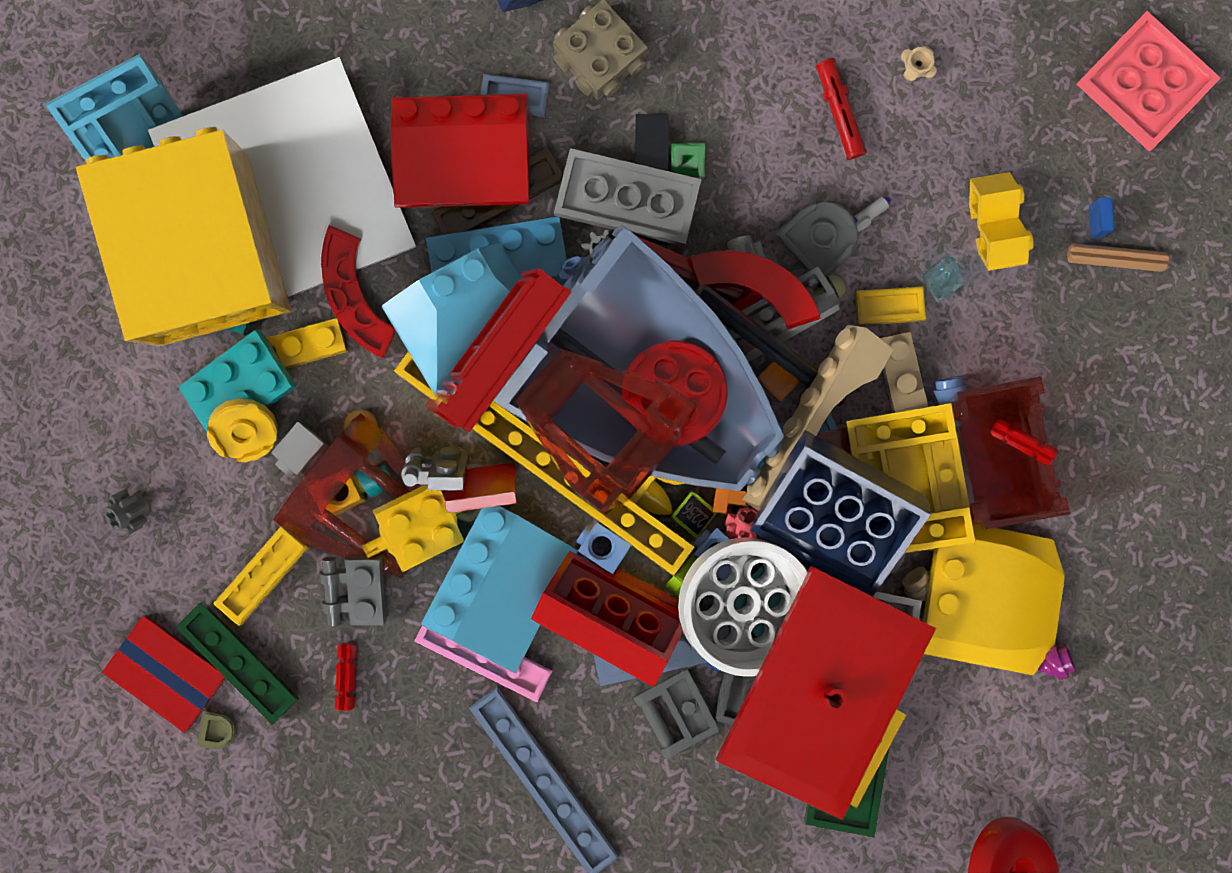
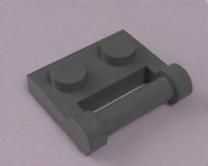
[632,668,720,759]

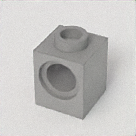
[271,422,330,477]

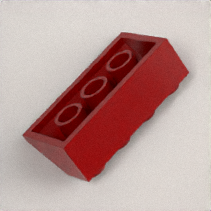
[531,550,683,687]

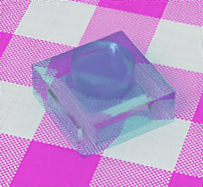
[921,254,965,303]

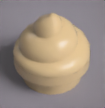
[902,567,930,602]

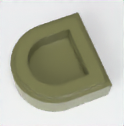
[197,710,237,749]

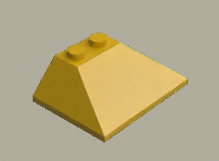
[846,403,975,553]

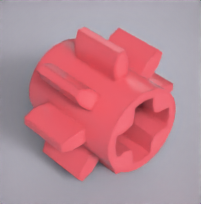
[724,507,764,540]

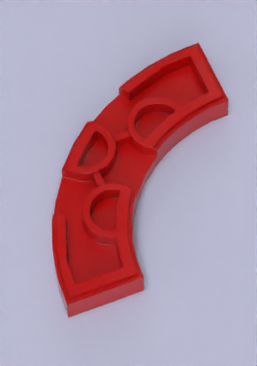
[321,225,396,359]
[690,250,821,330]

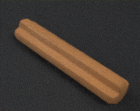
[1067,243,1169,272]

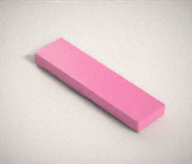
[415,626,553,702]

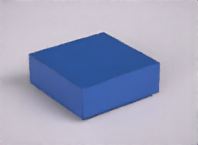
[1089,197,1115,238]

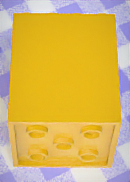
[76,127,292,347]

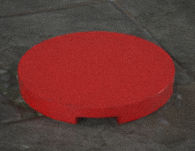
[622,340,728,446]

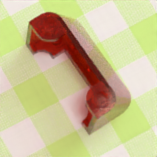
[949,376,1070,530]

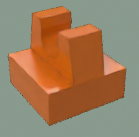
[713,488,750,515]

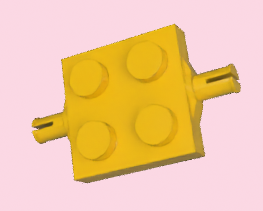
[362,484,464,572]

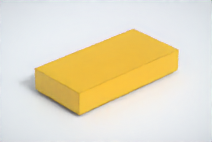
[855,286,926,326]

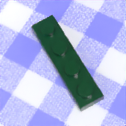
[176,602,299,725]

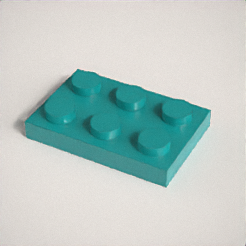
[178,330,297,432]

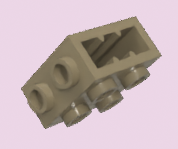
[553,0,648,101]

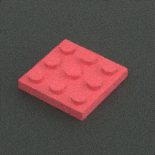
[1076,11,1221,152]

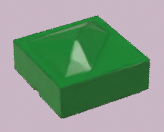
[671,142,705,177]

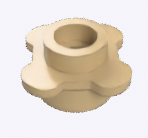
[901,46,937,82]

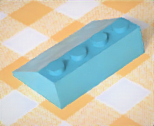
[421,506,578,674]

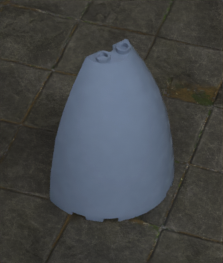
[493,226,784,491]

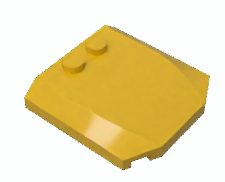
[919,523,1065,675]

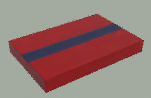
[101,615,226,733]

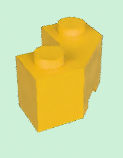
[969,172,1033,271]

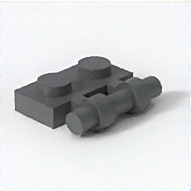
[401,447,469,490]
[319,556,387,626]

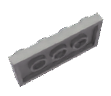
[554,148,701,247]

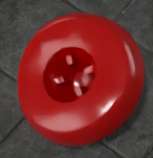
[968,817,1059,873]

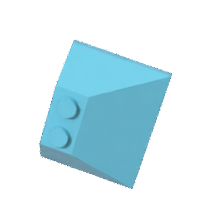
[46,54,184,162]
[382,243,521,396]

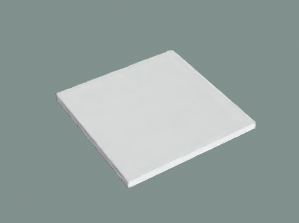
[148,57,416,297]

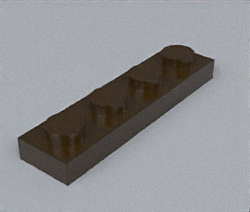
[431,149,563,235]

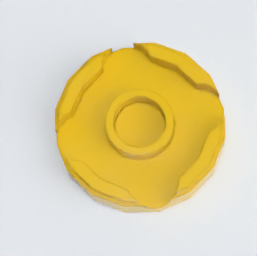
[207,398,278,462]

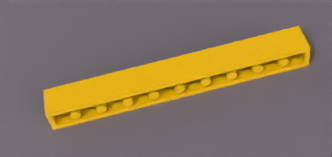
[394,351,694,576]

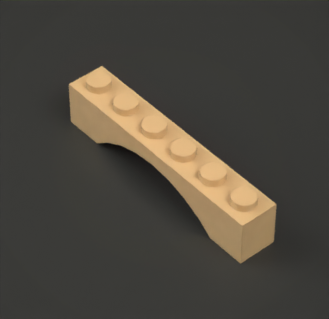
[742,325,894,511]

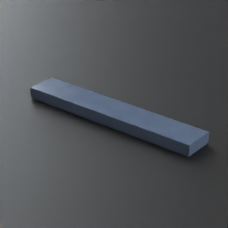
[469,686,619,873]

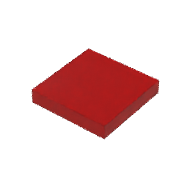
[445,463,517,513]

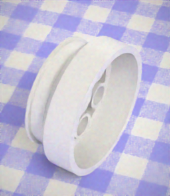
[678,538,808,676]

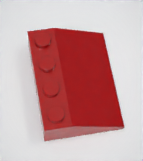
[391,94,531,208]

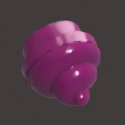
[1038,645,1076,680]

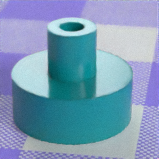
[355,462,391,498]

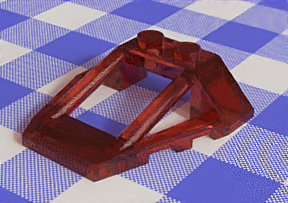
[515,349,697,515]
[273,413,421,578]

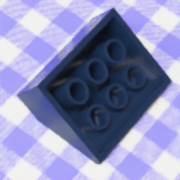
[750,430,931,597]

